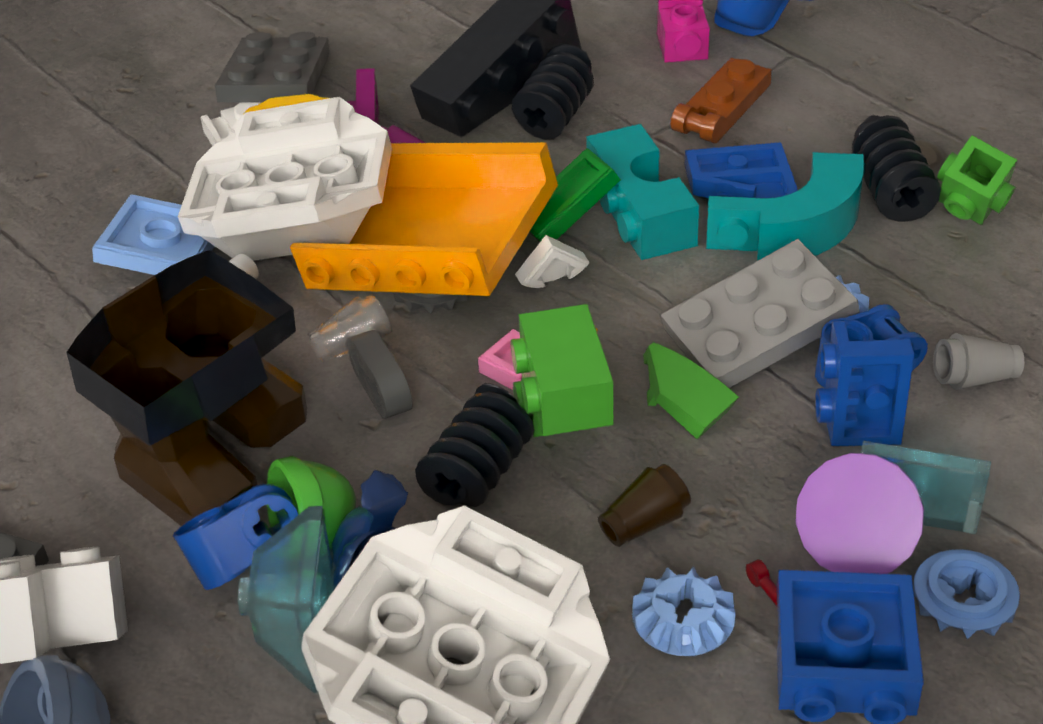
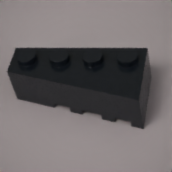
[410,0,581,138]

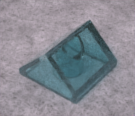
[861,441,991,534]

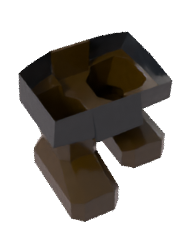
[66,250,307,526]

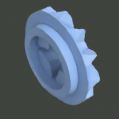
[632,566,736,656]

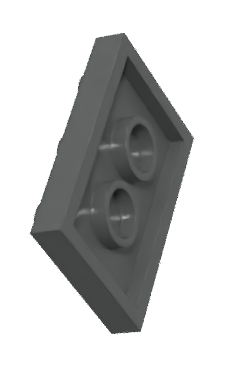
[215,32,329,103]

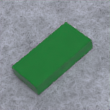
[529,148,621,242]

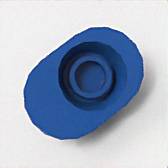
[714,0,814,36]

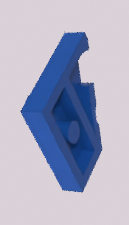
[684,142,798,198]

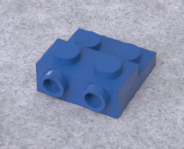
[777,570,924,724]

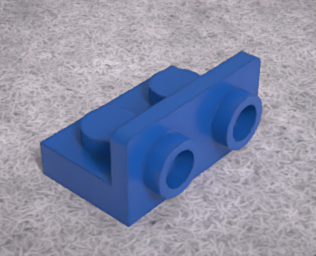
[815,321,914,446]

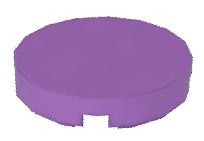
[796,453,924,574]

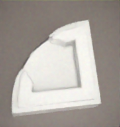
[515,235,590,288]

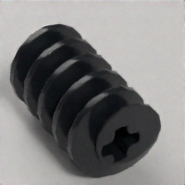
[512,44,594,140]
[851,115,941,222]
[415,383,534,507]

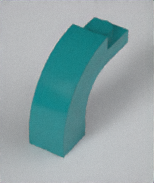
[706,152,864,261]

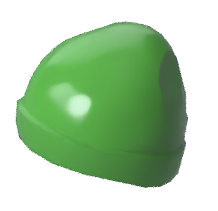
[266,456,356,558]

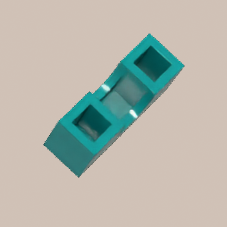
[586,124,699,260]

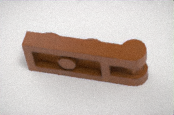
[670,57,772,143]

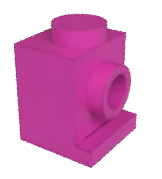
[657,0,710,63]

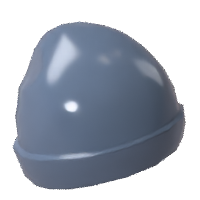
[0,655,110,724]

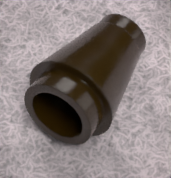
[598,464,691,547]

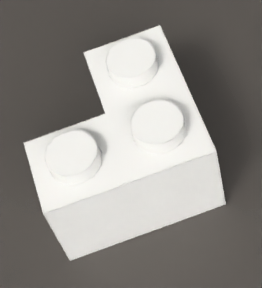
[0,547,128,664]

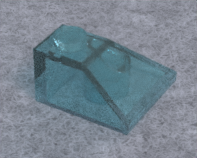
[238,506,334,693]

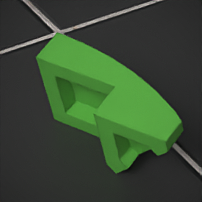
[643,342,739,439]

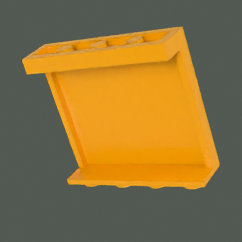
[290,142,558,296]

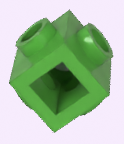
[937,135,1017,225]

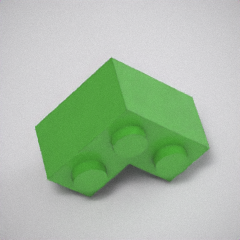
[510,304,613,437]

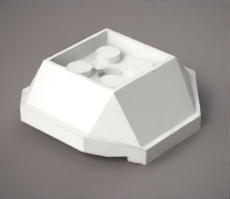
[178,97,392,261]
[301,506,610,724]

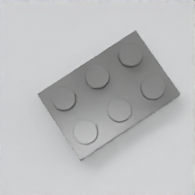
[660,239,860,388]

